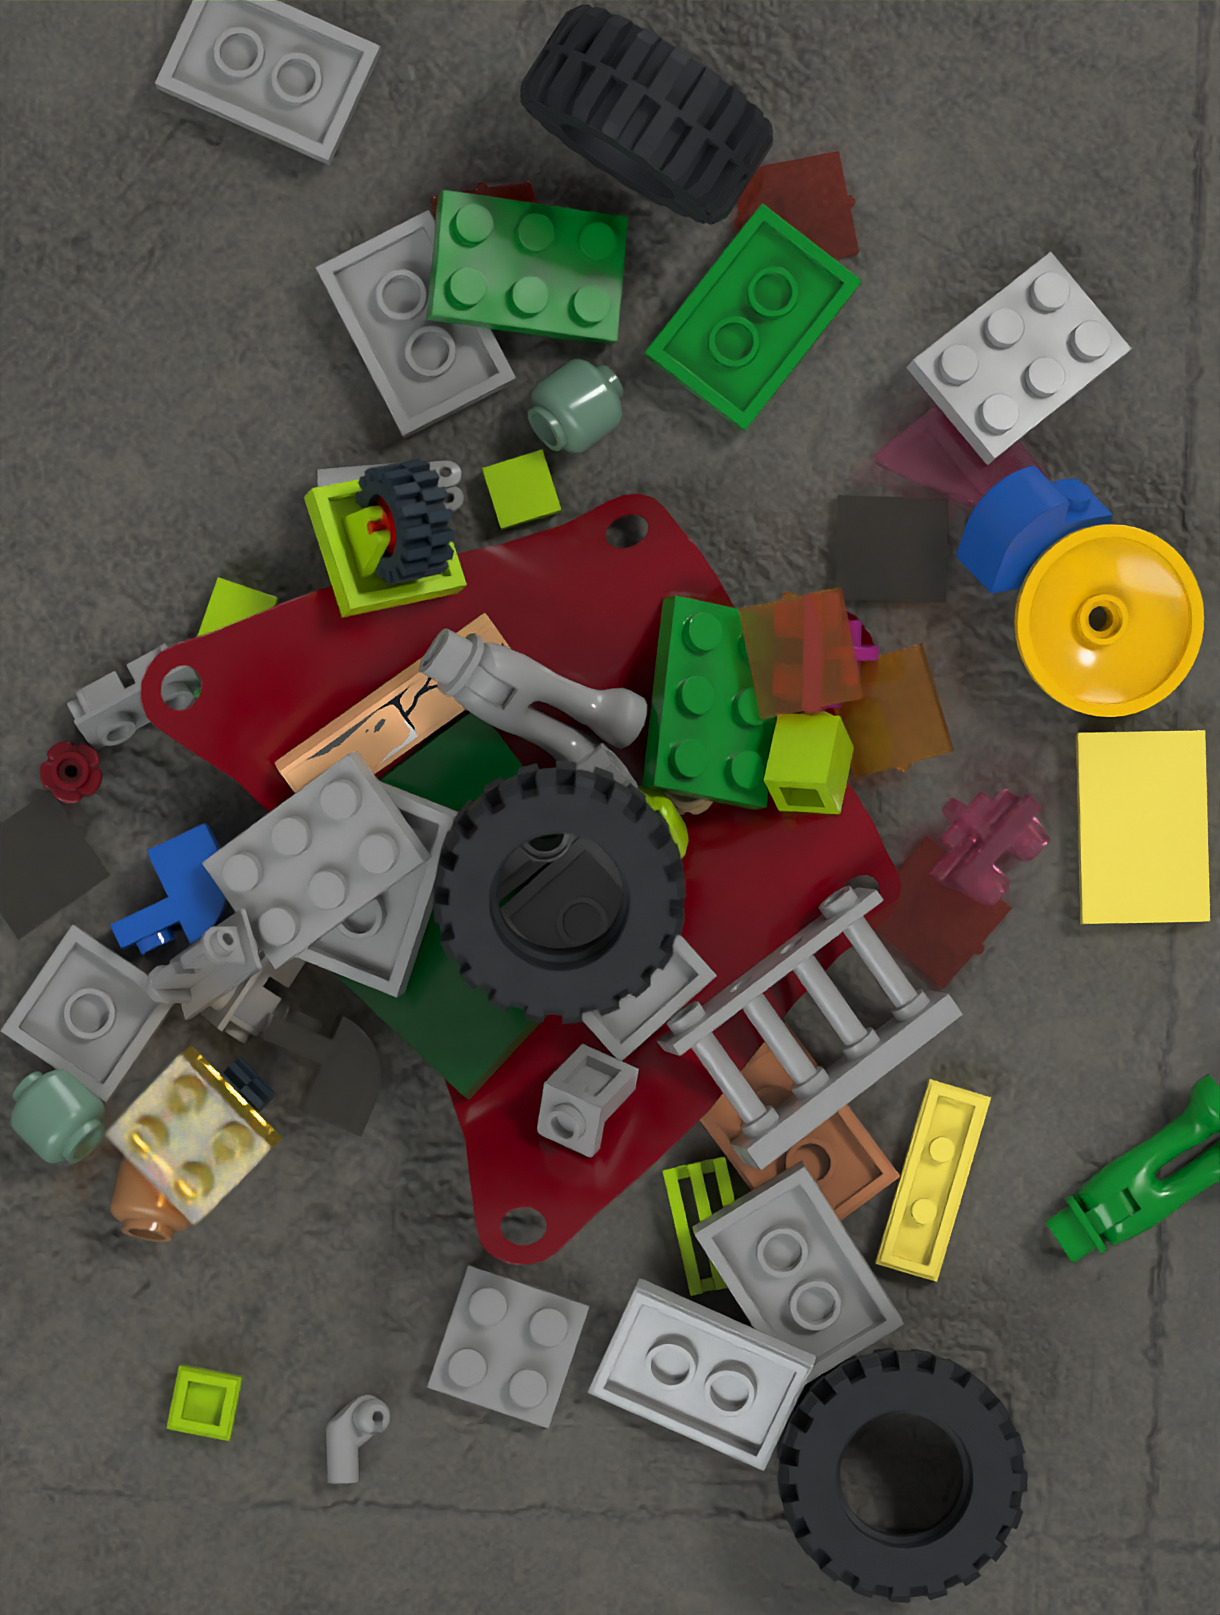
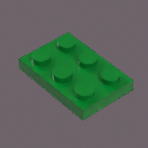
[426,190,628,346]
[645,203,862,433]
[642,595,785,809]

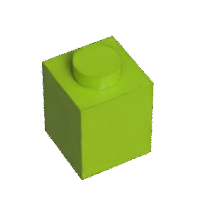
[764,710,854,815]

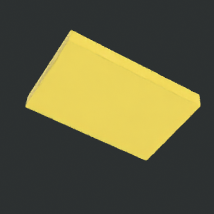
[1076,730,1210,924]

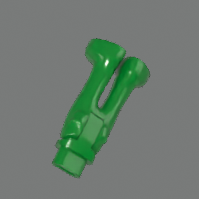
[1045,1074,1220,1263]

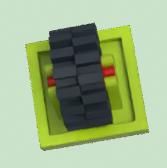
[304,459,467,617]

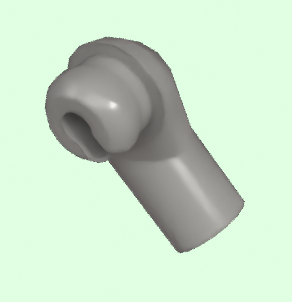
[326,1395,391,1484]

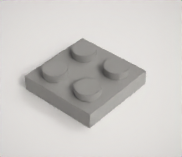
[0,924,176,1103]
[427,1264,590,1429]

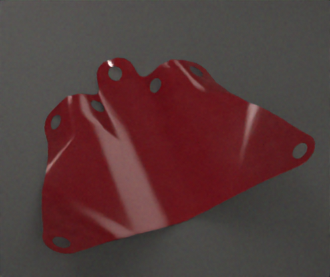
[140,494,902,1265]

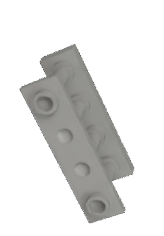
[656,886,963,1170]

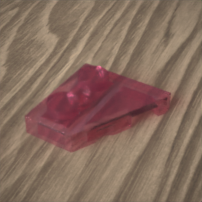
[872,404,1049,509]

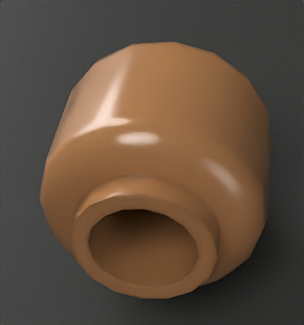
[110,1143,201,1242]

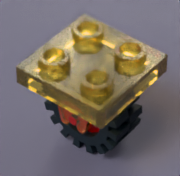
[104,1045,283,1227]

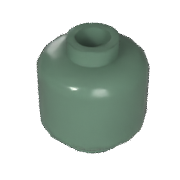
[527,358,624,454]
[10,1069,106,1164]

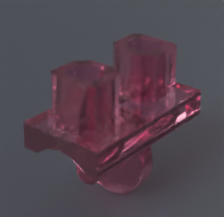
[929,789,1050,906]

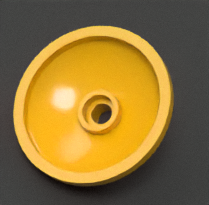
[1014,524,1204,717]

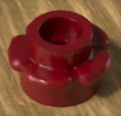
[40,740,103,803]

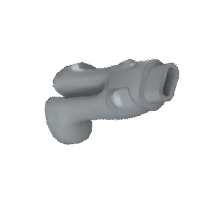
[419,628,647,765]

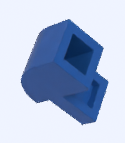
[956,465,1113,594]
[110,823,230,955]

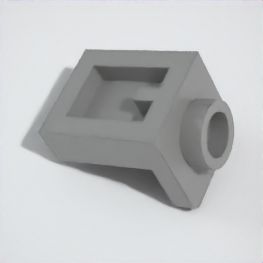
[537,1044,639,1157]

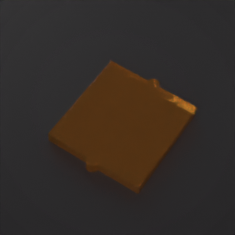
[738,587,864,719]
[834,643,954,778]

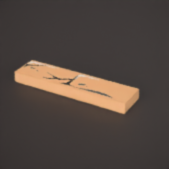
[274,613,511,793]

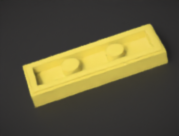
[874,1079,991,1282]

